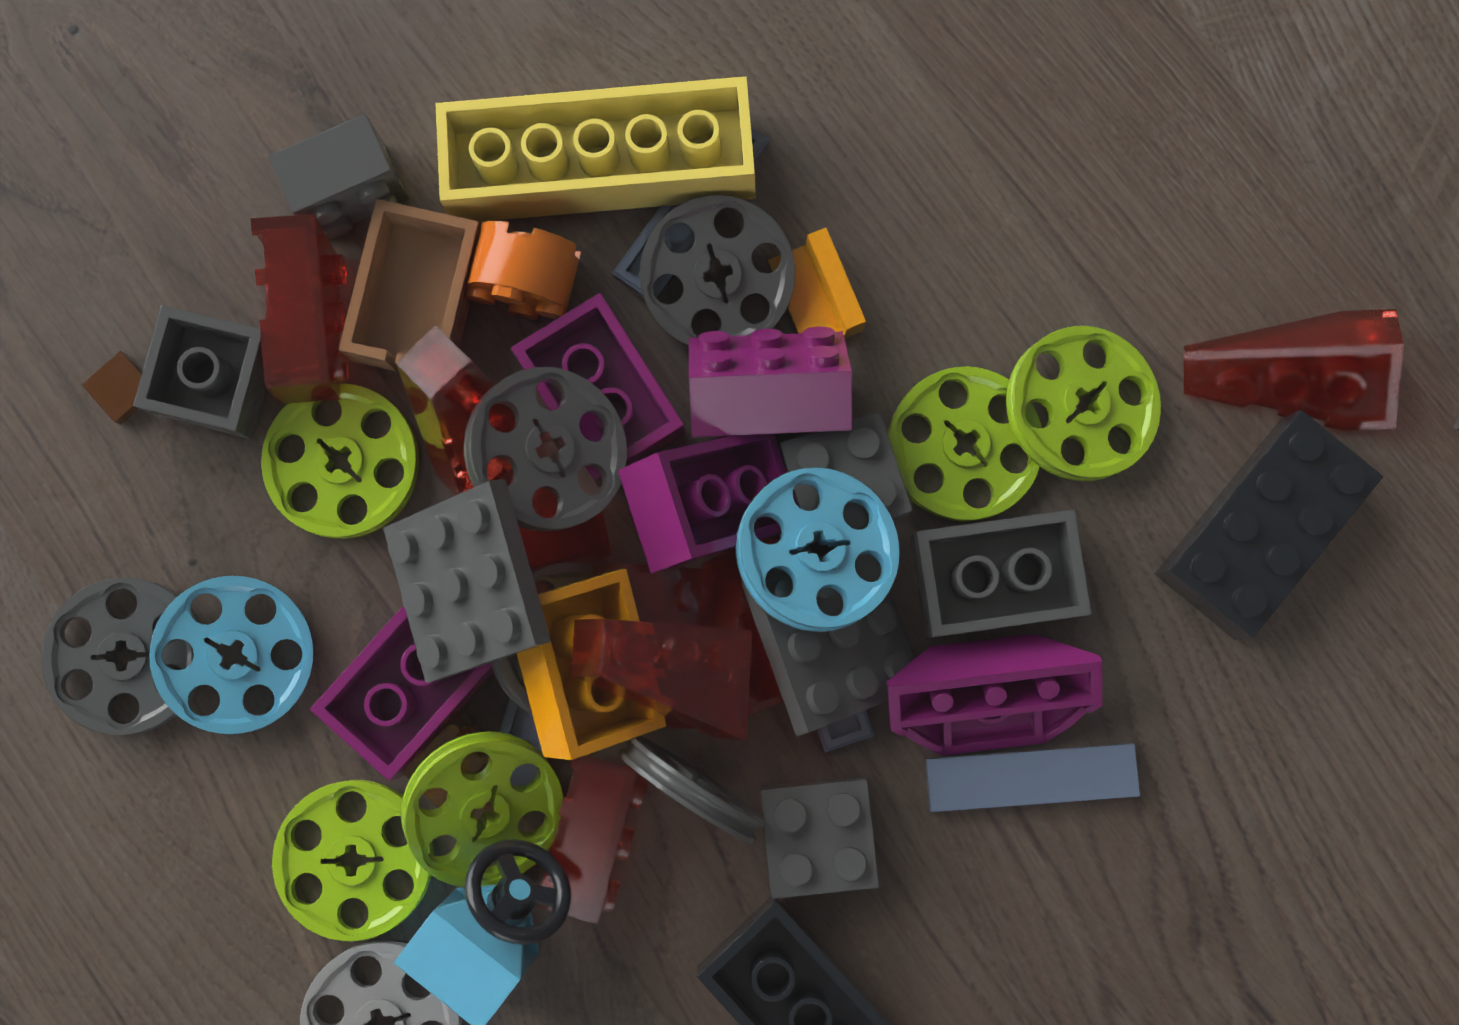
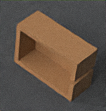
[339,199,481,384]

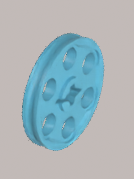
[736,468,900,632]
[149,576,313,734]

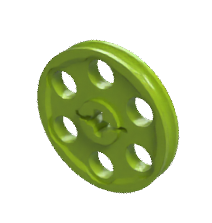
[1006,326,1161,482]
[888,366,1042,522]
[261,383,420,539]
[401,732,564,887]
[272,780,434,941]

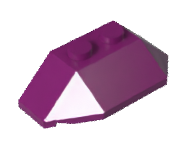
[887,634,1102,756]

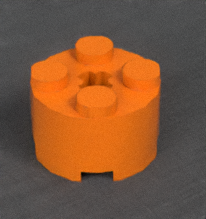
[465,221,581,320]

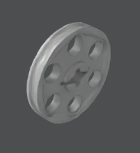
[300,940,463,1025]

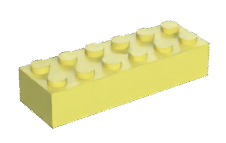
[436,76,756,222]

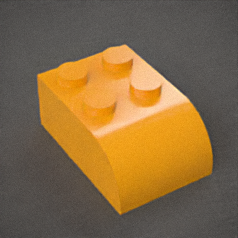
[517,569,666,760]

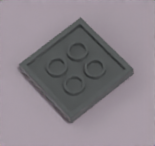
[383,479,551,683]
[741,554,915,736]

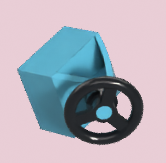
[393,839,572,1025]

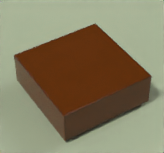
[81,351,142,425]

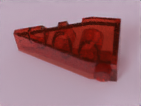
[1183,309,1404,431]

